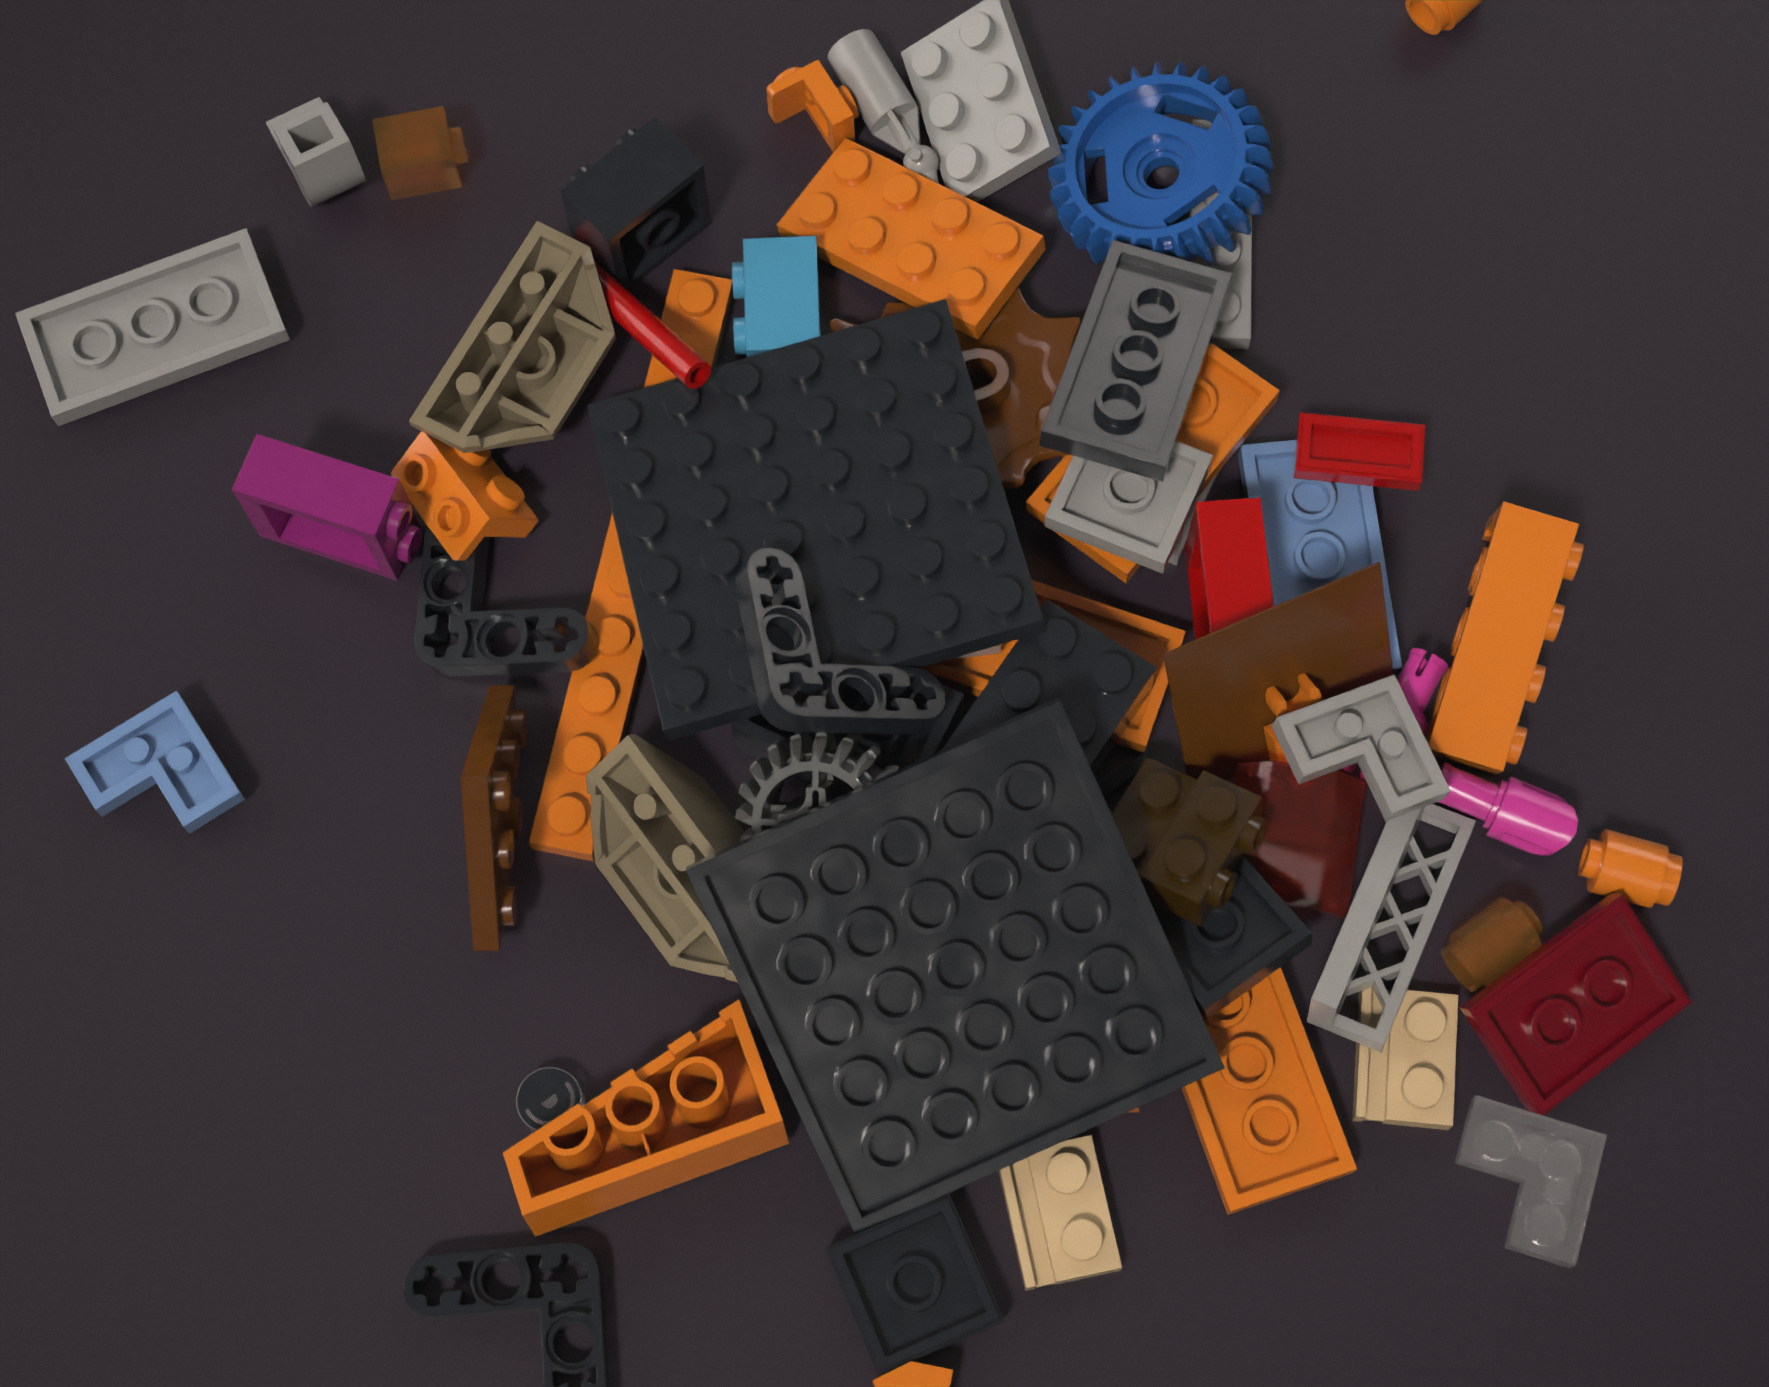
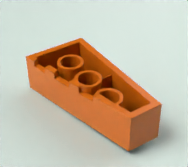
[1425,501,1584,775]
[503,999,789,1237]

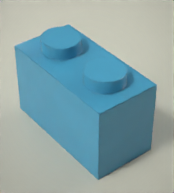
[732,236,821,357]

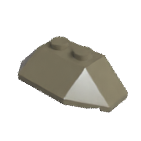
[409,221,616,453]
[586,734,745,982]

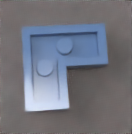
[65,691,245,834]

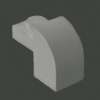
[266,97,366,208]

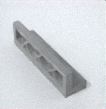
[1307,804,1476,1052]

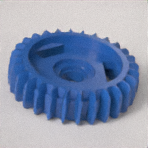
[1047,61,1274,266]

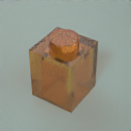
[372,106,469,200]

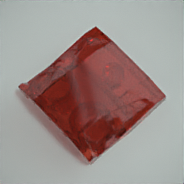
[1233,761,1367,920]

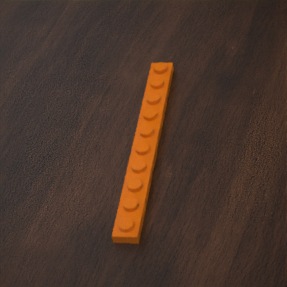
[529,269,733,862]

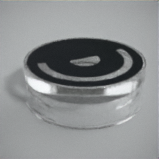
[516,1067,585,1132]

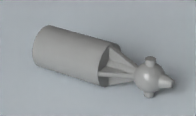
[827,29,939,184]

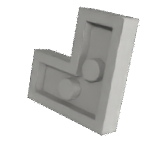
[1271,675,1451,821]

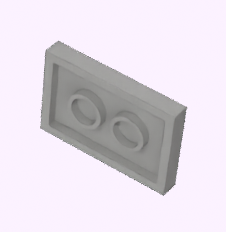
[901,0,1062,202]

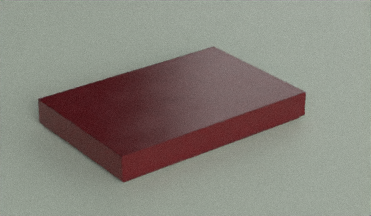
[1459,893,1692,1118]

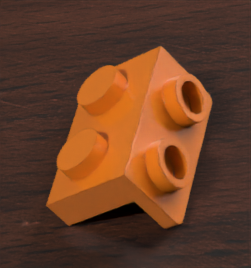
[391,431,539,561]

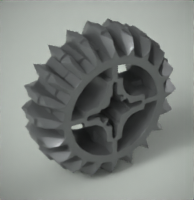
[735,732,899,842]

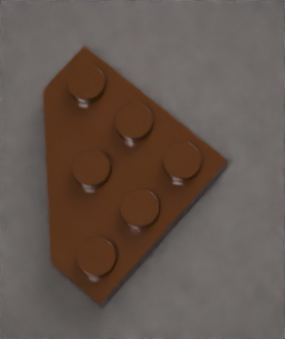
[460,685,528,951]

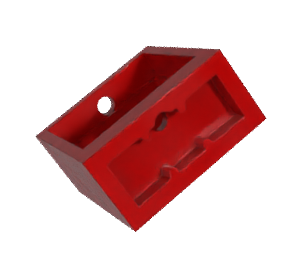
[1185,497,1274,640]

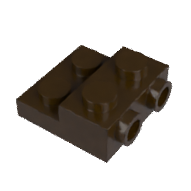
[1111,757,1268,927]

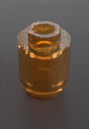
[1441,897,1543,991]

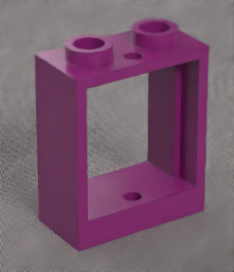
[232,434,423,581]

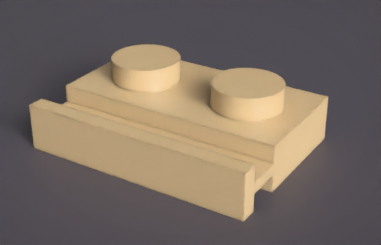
[1352,987,1458,1130]
[999,1135,1122,1291]

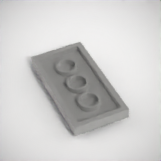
[15,228,290,426]

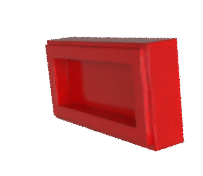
[1293,412,1426,491]

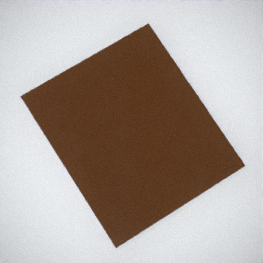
[1163,562,1393,780]

